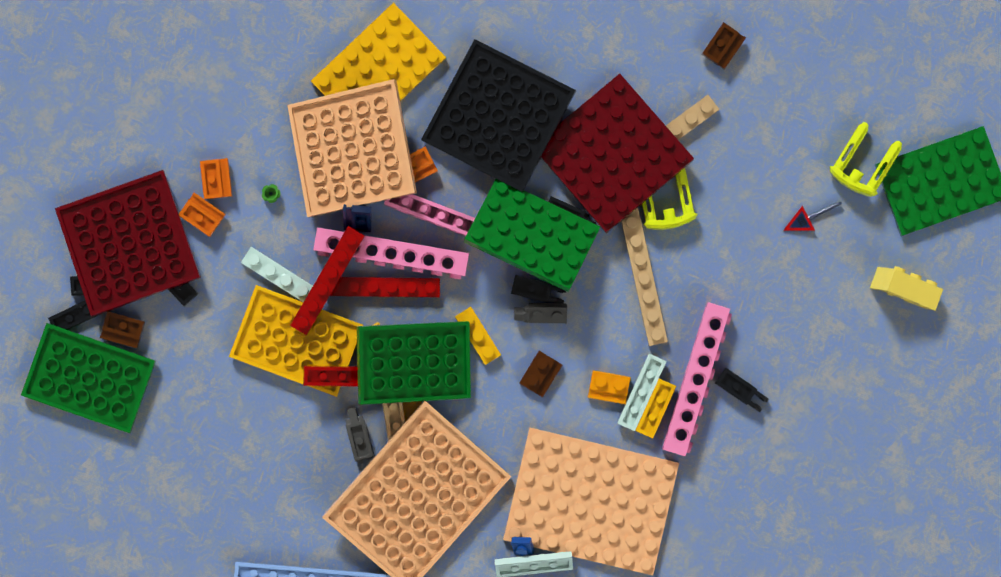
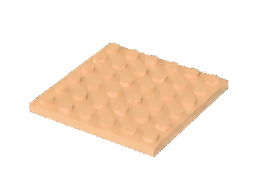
[287,79,417,217]

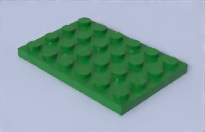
[875,126,1001,236]
[464,179,600,292]
[357,321,471,405]
[21,323,156,433]

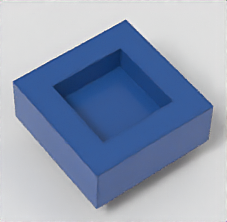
[511,537,534,556]

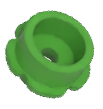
[262,184,280,203]

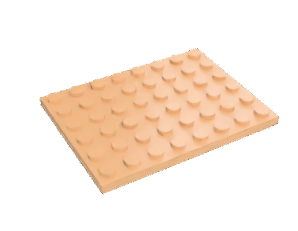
[322,401,511,577]
[503,427,679,576]

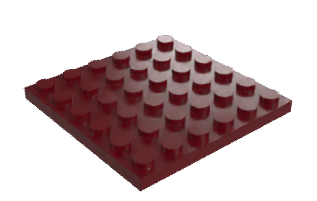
[541,73,694,234]
[55,170,201,317]

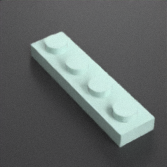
[241,247,313,302]
[617,354,667,431]
[495,551,573,577]

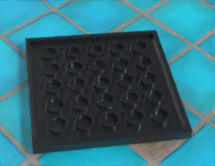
[421,39,576,192]

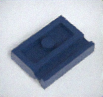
[343,204,372,232]

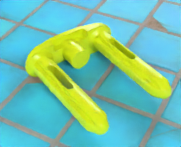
[829,122,902,197]
[642,168,698,230]

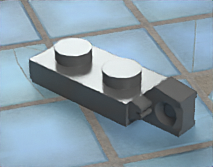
[514,303,567,324]
[345,407,374,462]

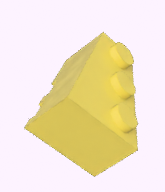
[870,266,943,311]

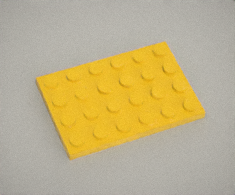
[311,2,446,102]
[229,285,364,397]

